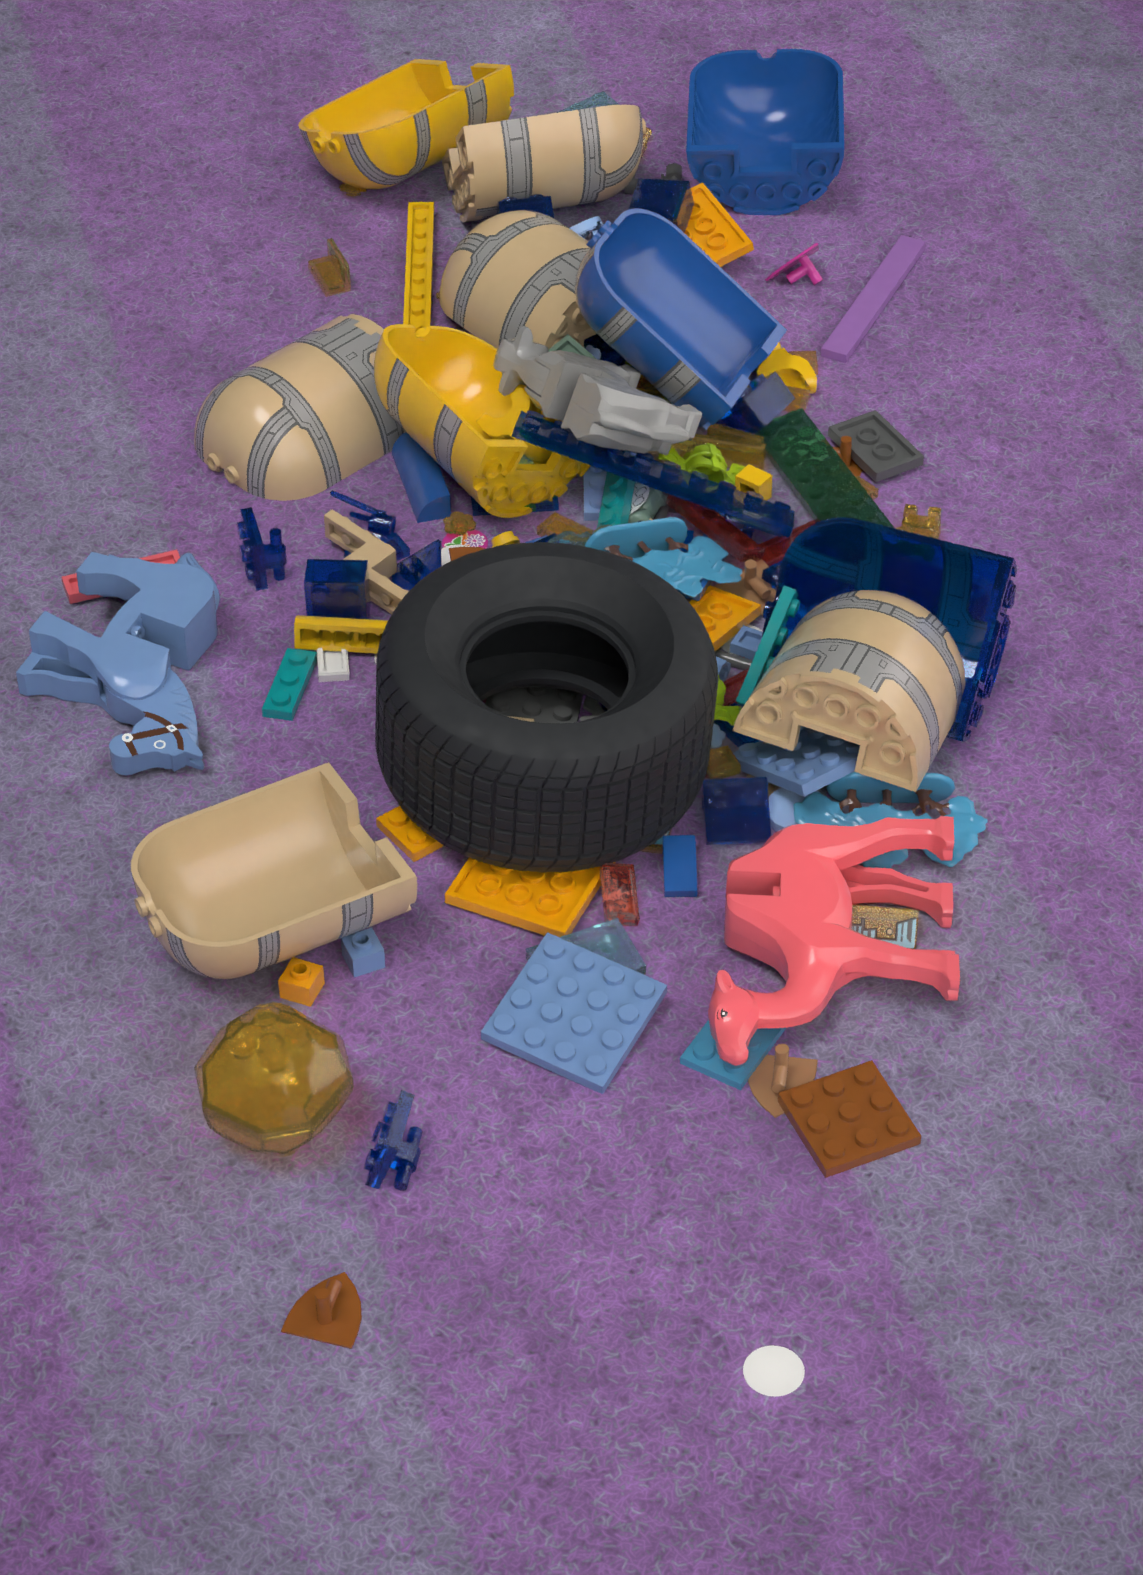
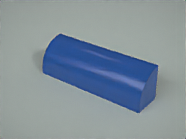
[392,432,451,523]

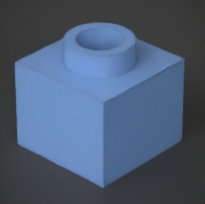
[341,928,385,977]

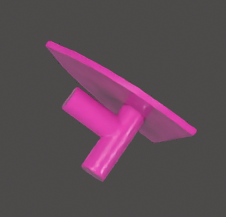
[765,243,823,285]

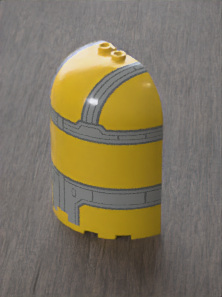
[298,59,514,189]
[374,324,603,518]

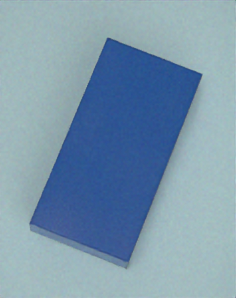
[662,835,698,897]

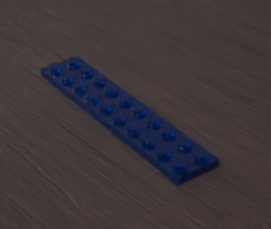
[512,410,795,538]

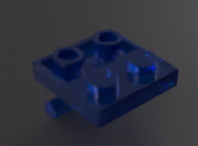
[237,507,287,591]
[701,777,771,845]
[363,1090,423,1191]

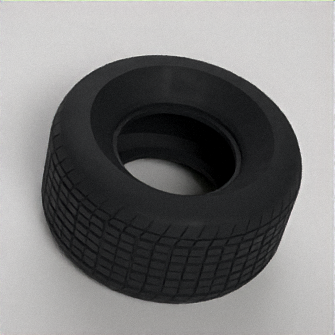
[375,542,718,872]

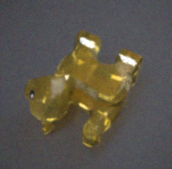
[890,504,942,556]

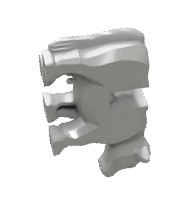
[493,326,702,455]

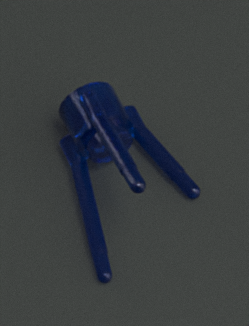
[330,491,396,542]

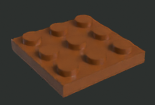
[778,1060,922,1178]

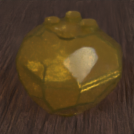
[194,1002,354,1157]

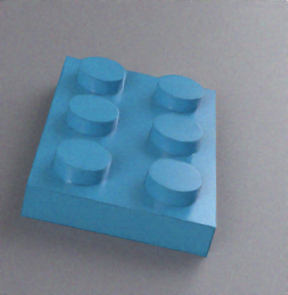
[680,1020,786,1090]

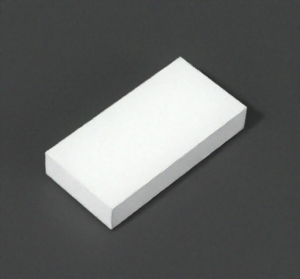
[317,648,349,682]

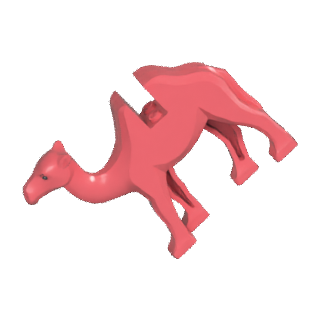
[708,816,960,1066]

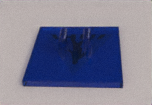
[392,539,442,591]

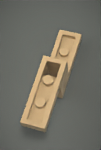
[324,509,409,614]

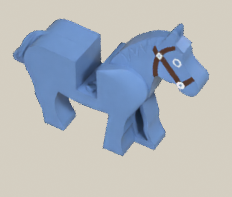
[16,552,220,776]

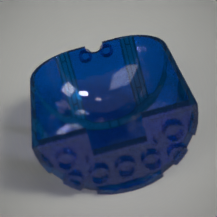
[762,517,1017,742]

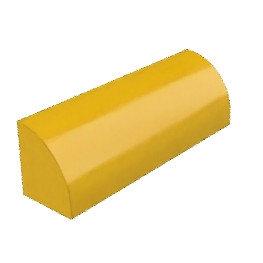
[294,615,388,654]

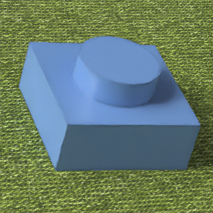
[730,625,763,660]

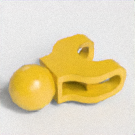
[755,342,817,406]
[476,385,556,462]

